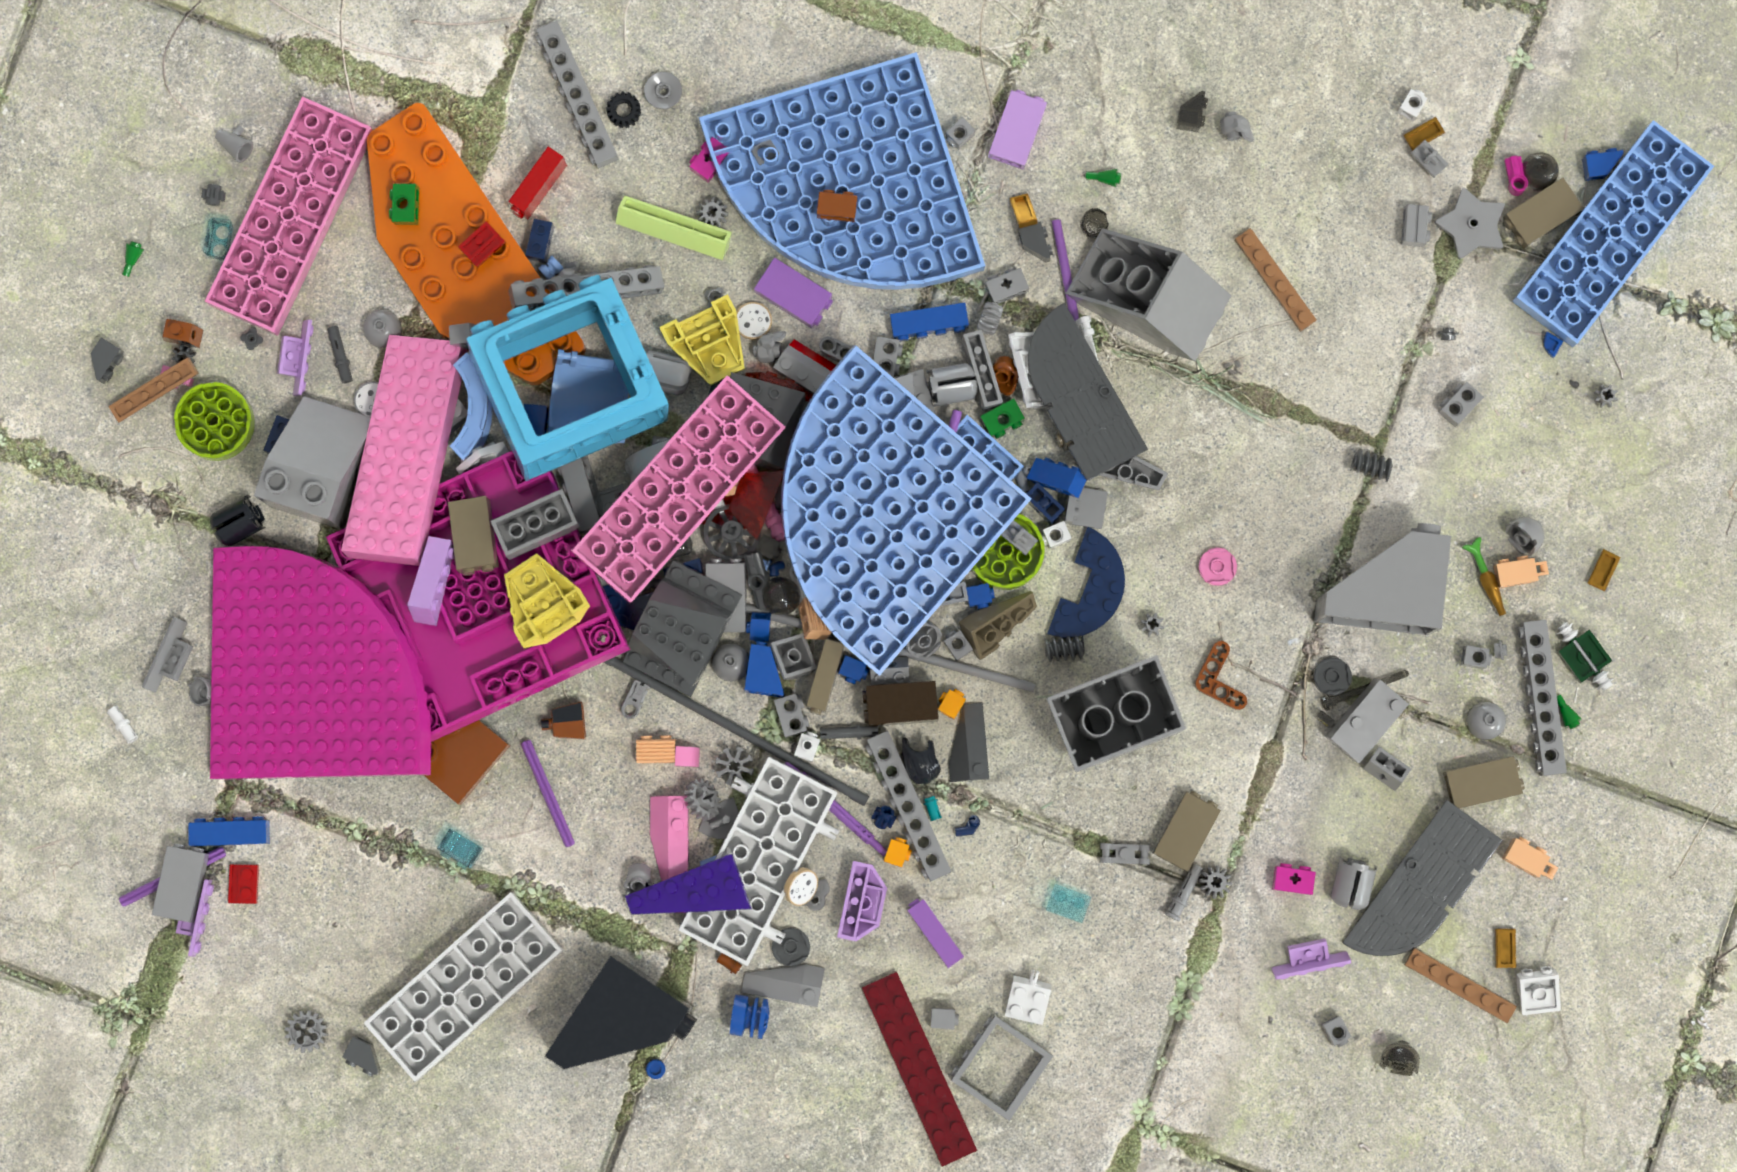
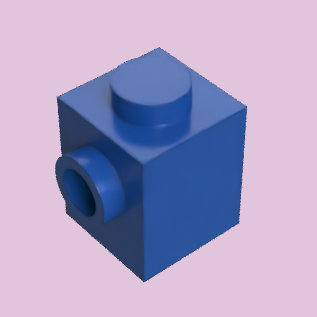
[966,583,995,610]
[746,612,771,642]
[839,655,869,684]

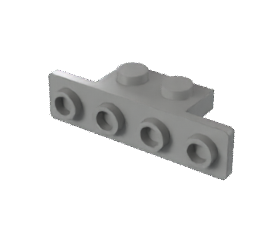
[142,617,193,692]

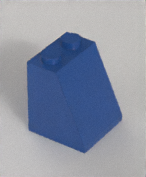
[745,641,784,698]

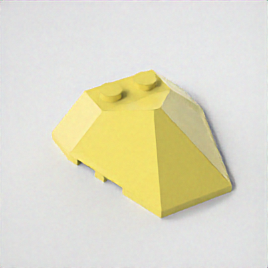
[659,294,745,386]
[504,554,590,648]

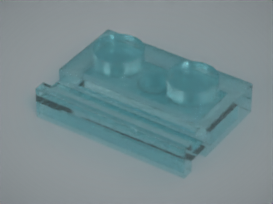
[1046,884,1092,923]

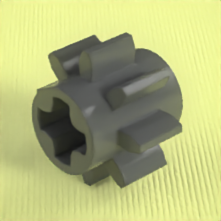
[201,184,226,206]
[171,343,196,363]

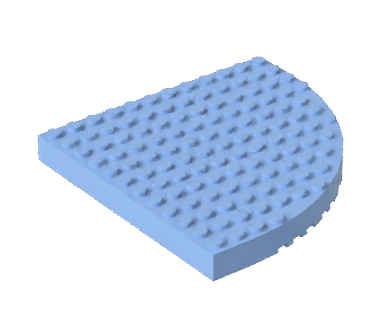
[699,52,985,290]
[781,345,1031,676]

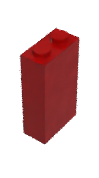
[508,146,567,220]

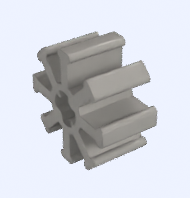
[715,747,754,786]

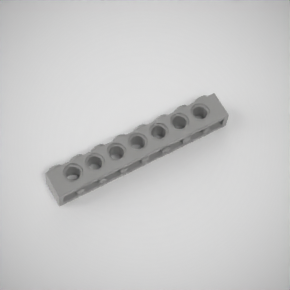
[535,20,619,169]
[508,265,664,310]
[1518,620,1567,776]
[865,731,952,882]

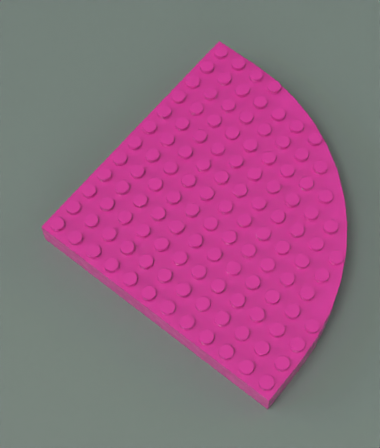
[210,546,431,780]

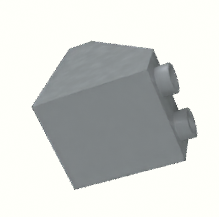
[1066,228,1231,361]
[254,396,371,530]
[1314,523,1451,635]

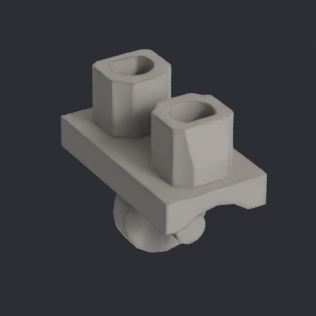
[1410,140,1448,178]
[1001,520,1038,556]

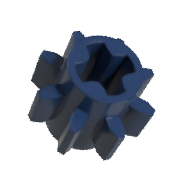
[871,805,897,829]

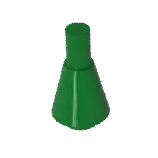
[1086,169,1121,187]
[122,241,145,277]
[1557,695,1582,730]

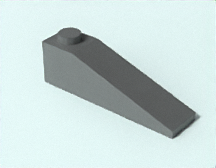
[949,703,989,782]

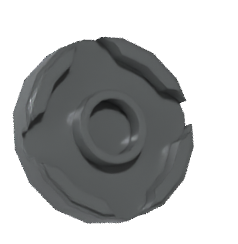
[1313,658,1352,696]
[772,928,811,967]

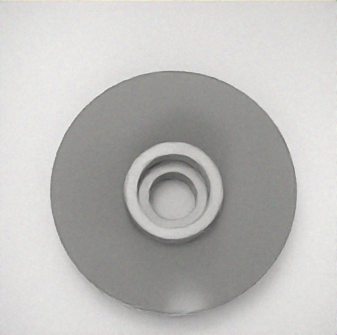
[644,72,682,109]

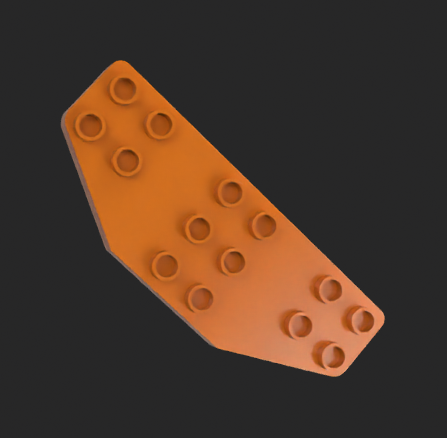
[367,103,586,385]

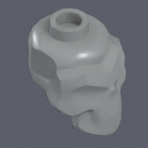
[1220,112,1254,142]
[753,331,786,363]
[623,863,653,895]

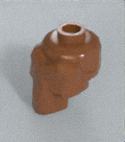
[993,356,1019,396]

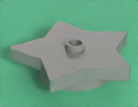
[1435,188,1505,260]

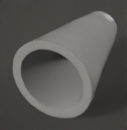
[215,125,254,163]

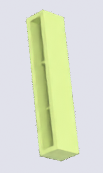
[615,195,732,260]

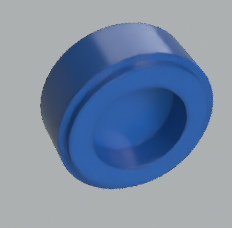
[646,1059,666,1079]

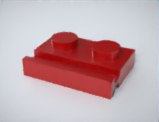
[458,221,506,268]
[228,864,259,904]

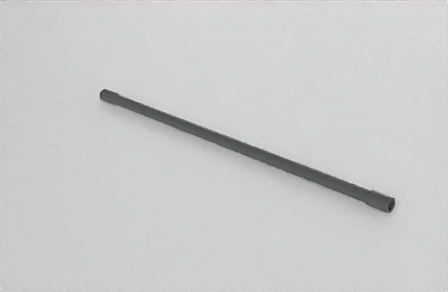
[603,657,870,806]

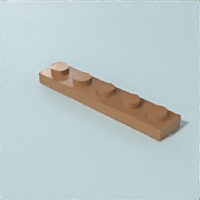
[108,357,199,423]

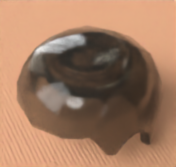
[1080,208,1109,239]

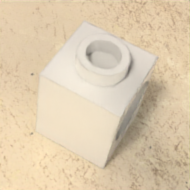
[1397,89,1428,122]
[1042,521,1071,549]

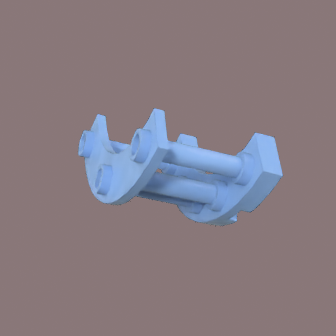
[450,352,493,461]

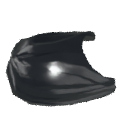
[902,737,941,784]

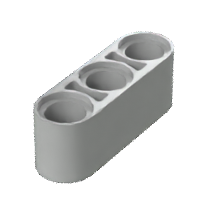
[819,336,870,362]

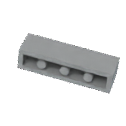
[961,329,1003,411]

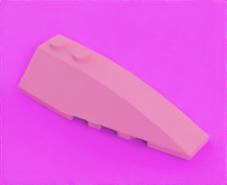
[650,796,689,913]

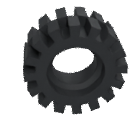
[606,91,641,128]

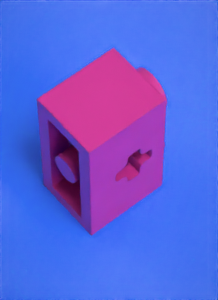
[689,137,729,183]
[1272,863,1316,895]

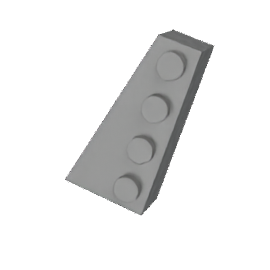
[1099,456,1168,491]

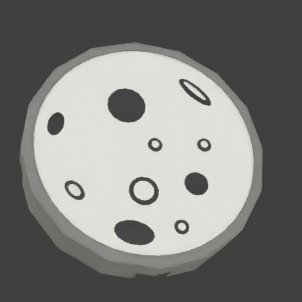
[354,381,379,417]

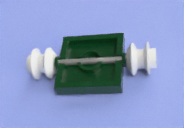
[1557,622,1613,691]

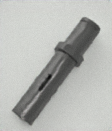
[327,326,353,384]
[820,724,879,740]

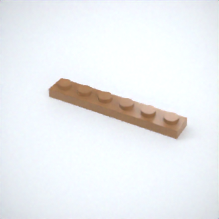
[1235,228,1317,332]
[1404,948,1517,1023]

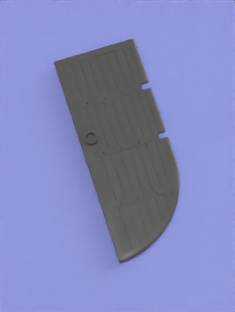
[1028,303,1148,481]
[1342,800,1503,956]

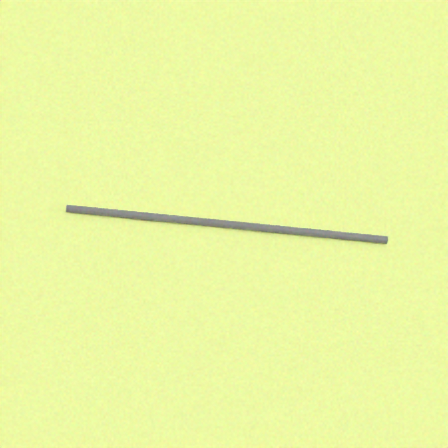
[652,578,1036,692]

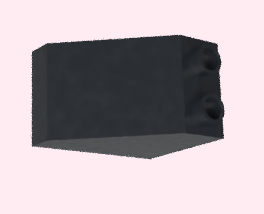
[545,955,698,1069]

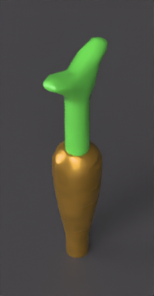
[1462,537,1507,616]

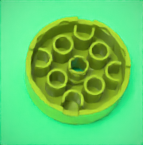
[174,382,255,461]
[971,514,1045,590]

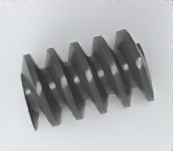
[1350,449,1393,482]
[1044,635,1085,662]

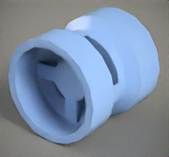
[538,256,564,280]

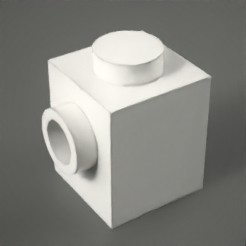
[794,731,820,762]

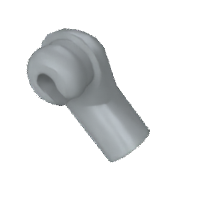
[1016,466,1031,493]

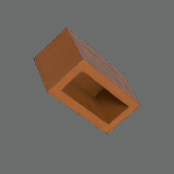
[817,190,857,222]

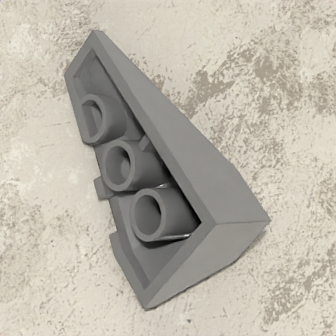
[742,965,825,1007]

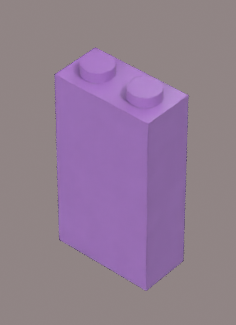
[754,257,833,329]
[907,898,964,968]

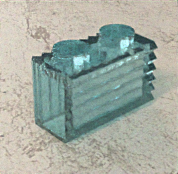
[437,829,484,870]

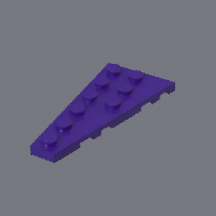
[625,854,752,915]

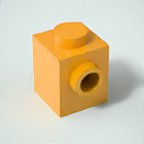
[938,689,966,720]
[884,837,912,868]

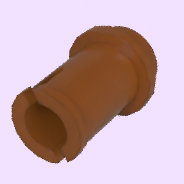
[716,953,742,975]

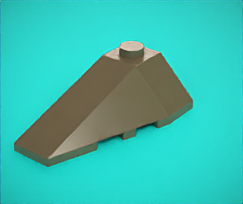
[959,591,1037,660]

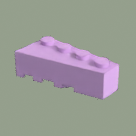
[407,536,455,626]

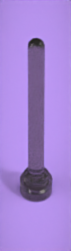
[1320,670,1409,711]

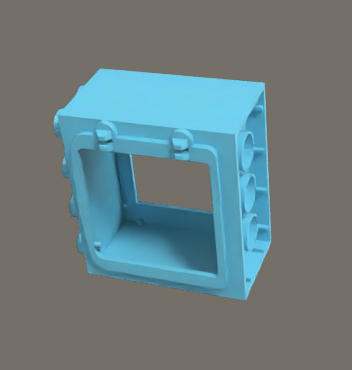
[466,275,669,481]

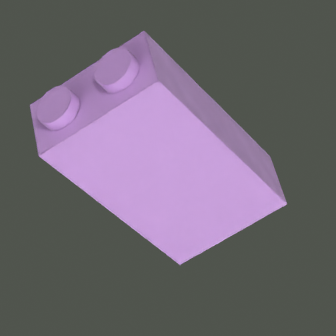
[988,90,1047,170]

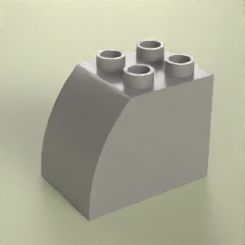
[1046,655,1187,772]

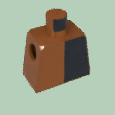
[162,319,204,348]
[541,702,586,740]

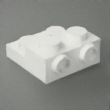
[1516,966,1561,1015]

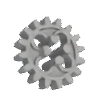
[285,1010,328,1053]

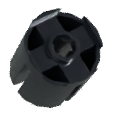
[210,494,266,546]

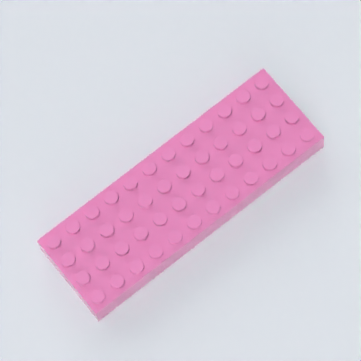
[205,97,373,336]
[341,335,468,566]
[571,375,785,603]

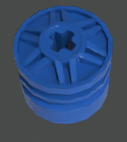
[730,994,770,1039]

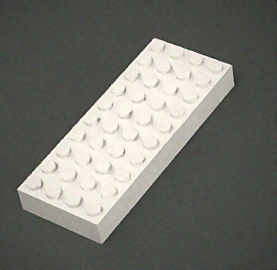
[364,892,564,1082]

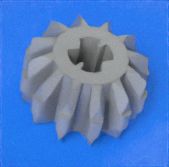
[696,197,729,228]
[977,302,1003,335]
[1199,866,1233,899]

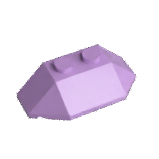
[837,861,887,941]

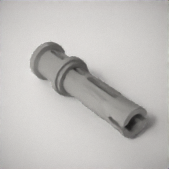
[1164,864,1204,922]

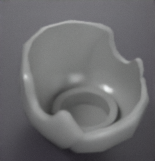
[188,677,211,706]

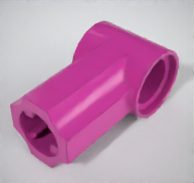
[1504,156,1528,196]

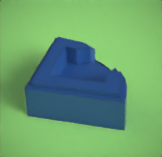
[1543,332,1563,358]

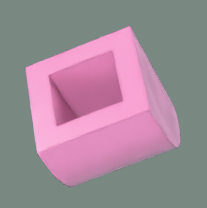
[675,746,700,767]

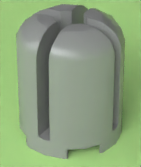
[646,350,692,395]
[927,363,977,407]
[1331,857,1378,910]

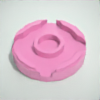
[1198,547,1237,586]

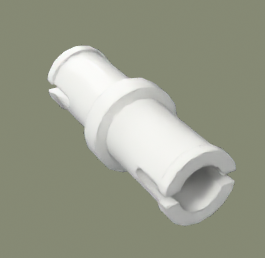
[107,706,138,744]

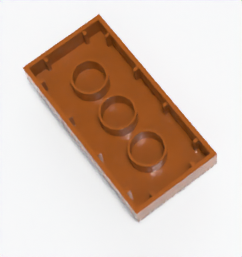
[424,720,510,805]

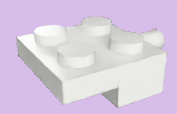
[456,442,509,475]
[1005,970,1052,1025]

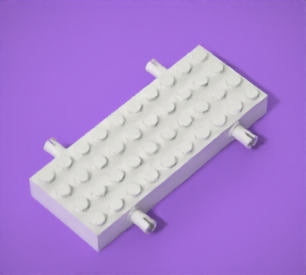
[679,756,839,966]

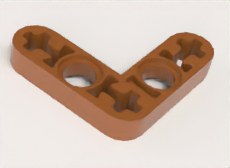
[1195,641,1247,710]

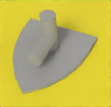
[698,798,739,839]

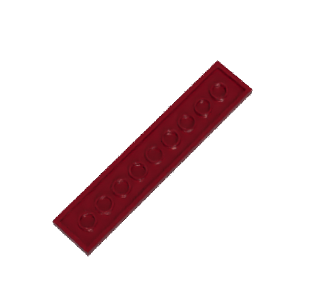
[862,972,978,1167]

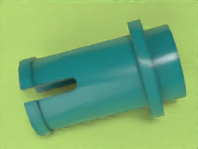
[923,796,942,821]

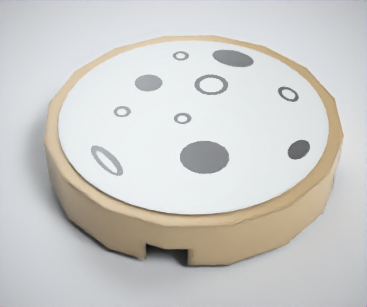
[736,302,772,340]
[784,867,818,906]

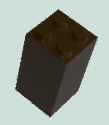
[862,681,939,726]

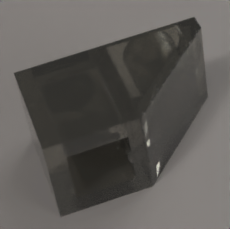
[1176,91,1208,132]

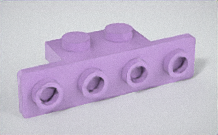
[277,319,314,396]
[176,879,214,957]
[1271,938,1351,979]

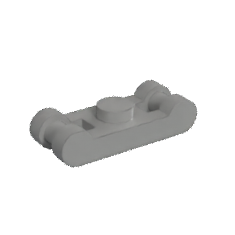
[1100,843,1150,865]

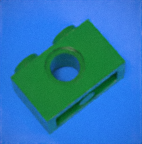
[389,184,420,225]
[980,398,1025,439]

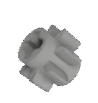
[1594,384,1618,408]
[1141,613,1164,636]

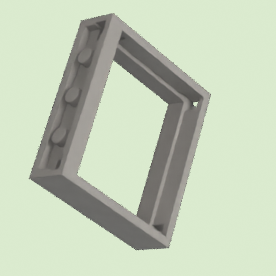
[950,1015,1053,1121]

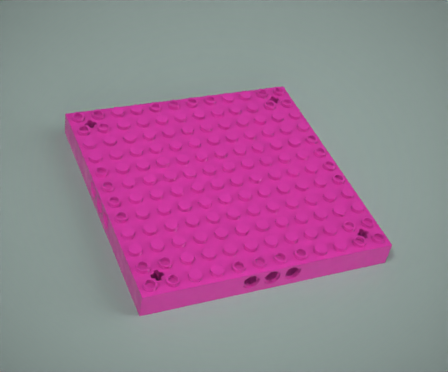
[326,451,630,742]

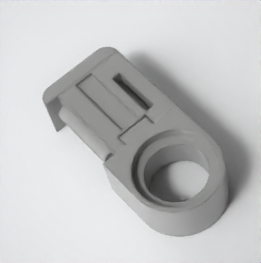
[621,680,650,719]

